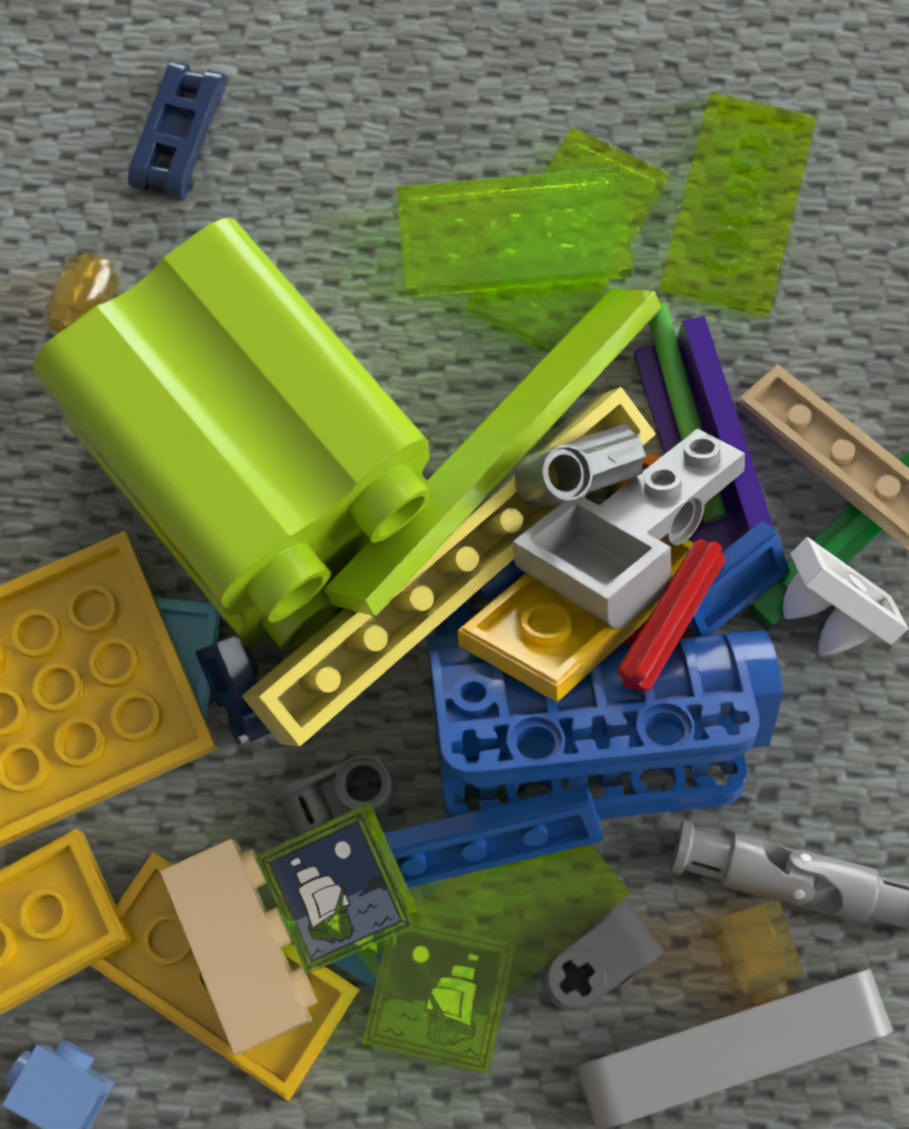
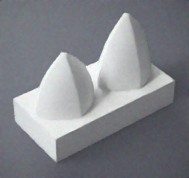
[783,537,908,656]

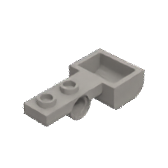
[513,429,745,628]

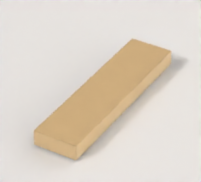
[737,364,909,551]

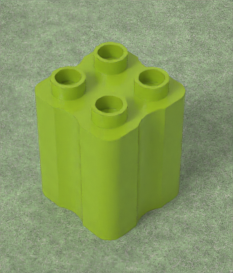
[33,218,432,652]

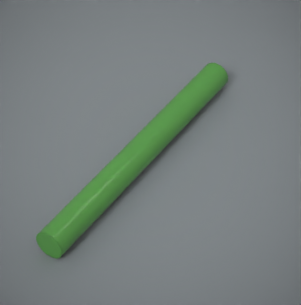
[648,303,727,523]

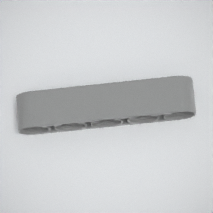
[575,968,894,1129]

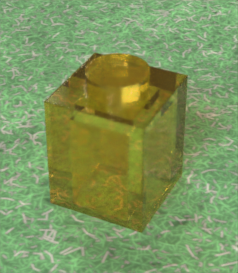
[710,899,804,1004]

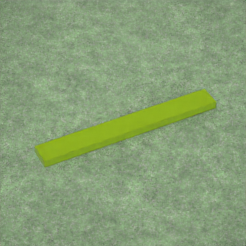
[324,288,661,617]

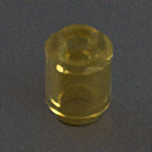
[46,252,120,333]

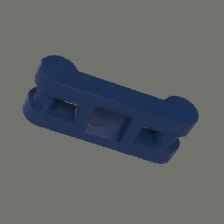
[128,61,226,200]

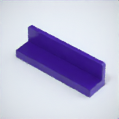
[634,315,774,552]

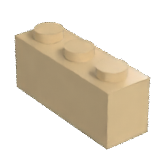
[160,839,317,1055]

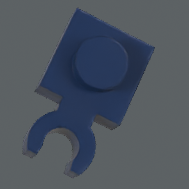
[195,634,271,745]

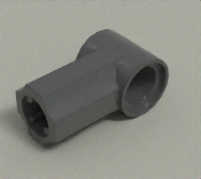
[514,424,646,507]

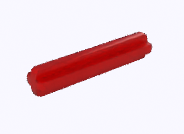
[617,539,726,693]

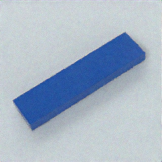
[366,784,604,892]

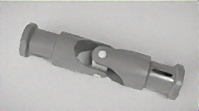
[670,819,909,935]

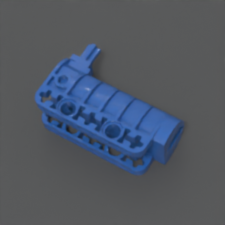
[427,601,783,819]

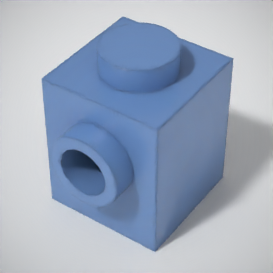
[2,1039,115,1129]

